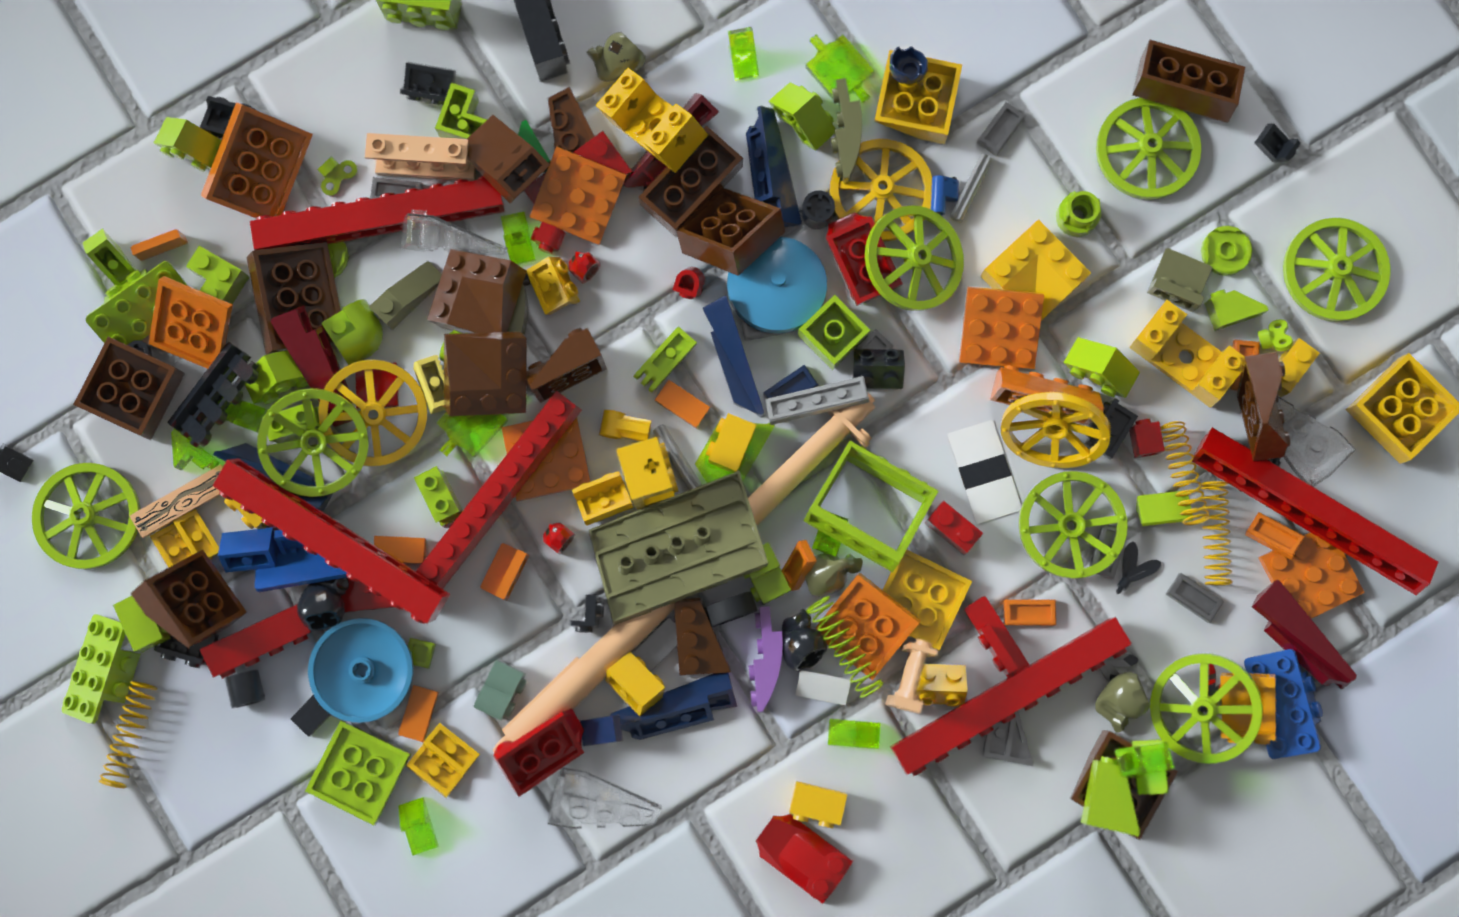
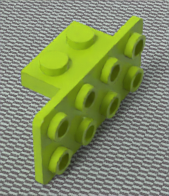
[85,261,188,345]
[61,614,141,724]

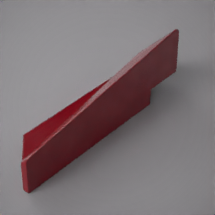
[623,93,719,188]
[271,306,353,427]
[1252,580,1357,689]

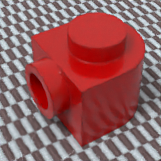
[531,221,566,254]
[673,267,705,299]

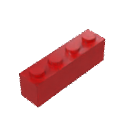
[200,604,312,679]

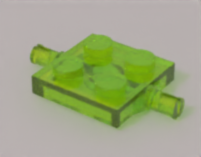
[805,34,875,104]
[436,412,508,458]

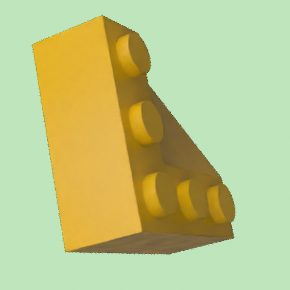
[874,50,962,144]
[980,219,1091,321]
[1345,353,1459,464]

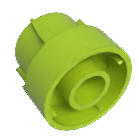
[1056,191,1101,237]

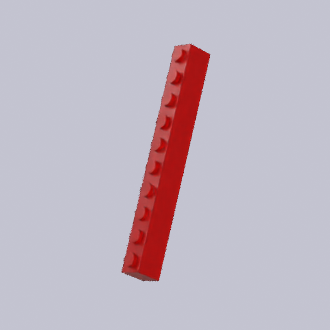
[249,176,505,250]
[416,390,582,589]
[1192,427,1438,596]
[213,458,450,624]
[889,617,1132,776]

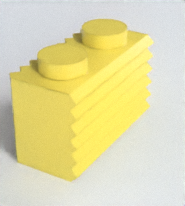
[413,355,445,414]

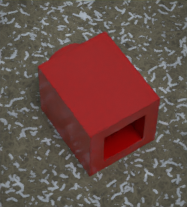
[1129,419,1165,458]

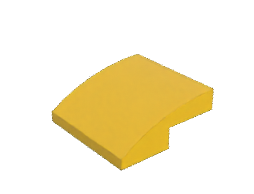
[150,509,219,568]
[406,723,480,798]

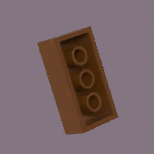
[1132,39,1245,123]
[639,125,743,238]

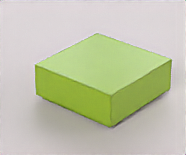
[408,638,436,669]

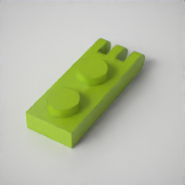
[633,326,697,393]

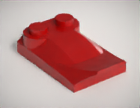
[825,212,903,306]
[493,708,585,797]
[755,814,853,904]

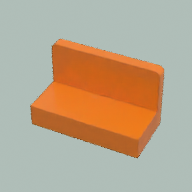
[480,543,530,601]

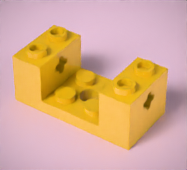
[596,68,708,173]
[1129,300,1245,408]
[616,437,679,510]

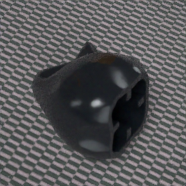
[297,578,349,631]
[782,609,827,671]

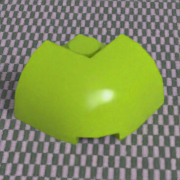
[322,299,383,365]

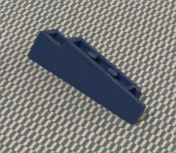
[746,106,802,227]
[703,296,765,417]
[213,443,333,511]
[610,672,737,740]

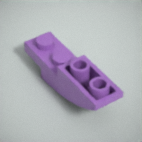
[749,606,783,712]

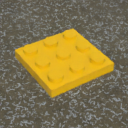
[882,550,972,651]

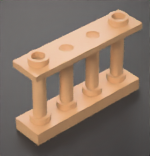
[365,133,476,181]
[885,639,938,713]

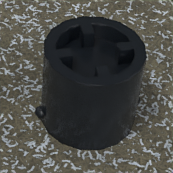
[800,190,836,230]
[225,670,265,709]

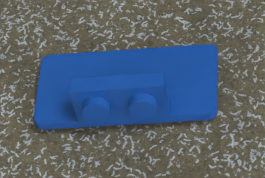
[255,530,347,592]
[1244,649,1323,759]

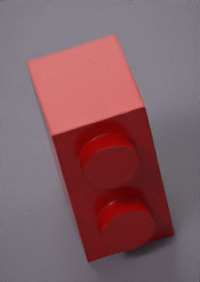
[925,500,983,555]

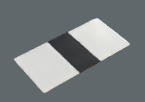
[947,420,1022,524]

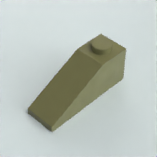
[369,261,442,330]

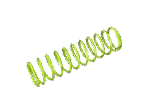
[806,596,884,698]

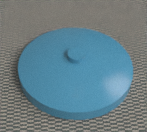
[727,237,827,334]
[308,618,414,723]

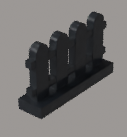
[167,341,259,448]

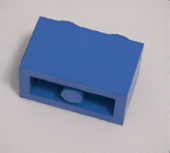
[218,527,279,573]

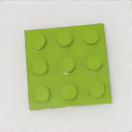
[305,720,411,826]

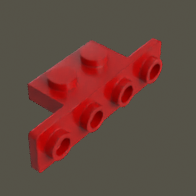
[964,596,1030,678]

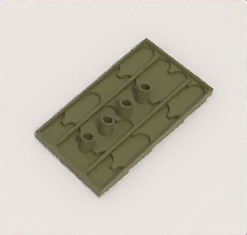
[589,471,768,625]

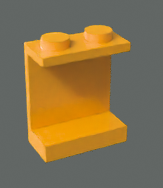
[1220,673,1276,744]

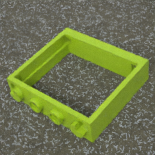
[803,441,938,572]

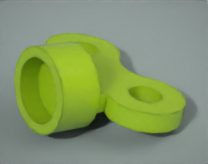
[317,156,357,196]
[1257,319,1293,351]

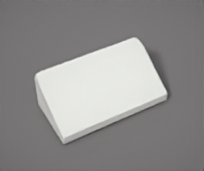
[795,670,851,706]

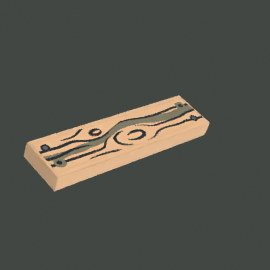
[130,464,223,538]

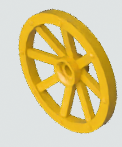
[829,139,932,242]
[318,359,427,466]
[1001,392,1111,468]

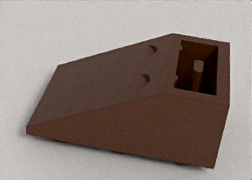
[467,115,550,204]

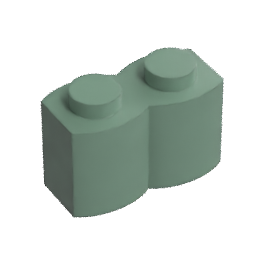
[473,660,527,721]

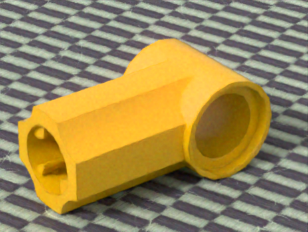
[599,409,652,441]

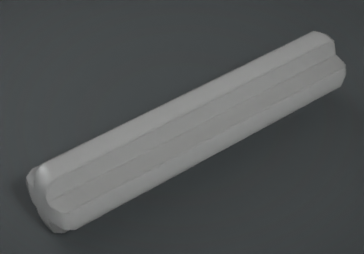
[950,154,993,222]
[653,424,702,490]

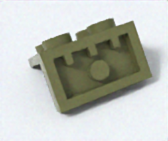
[1147,248,1212,312]

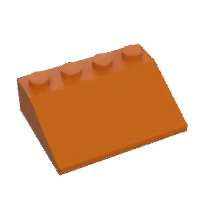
[201,102,313,219]
[990,365,1104,425]

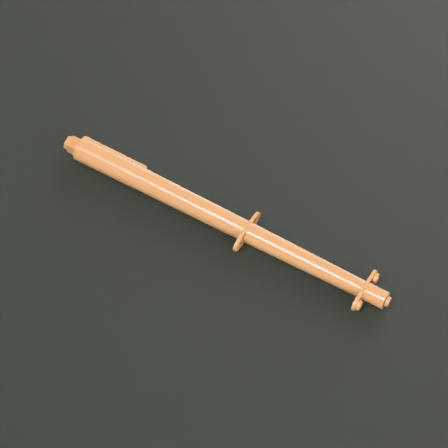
[493,393,875,752]

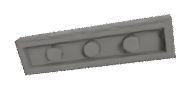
[765,376,870,425]

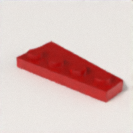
[524,131,632,204]

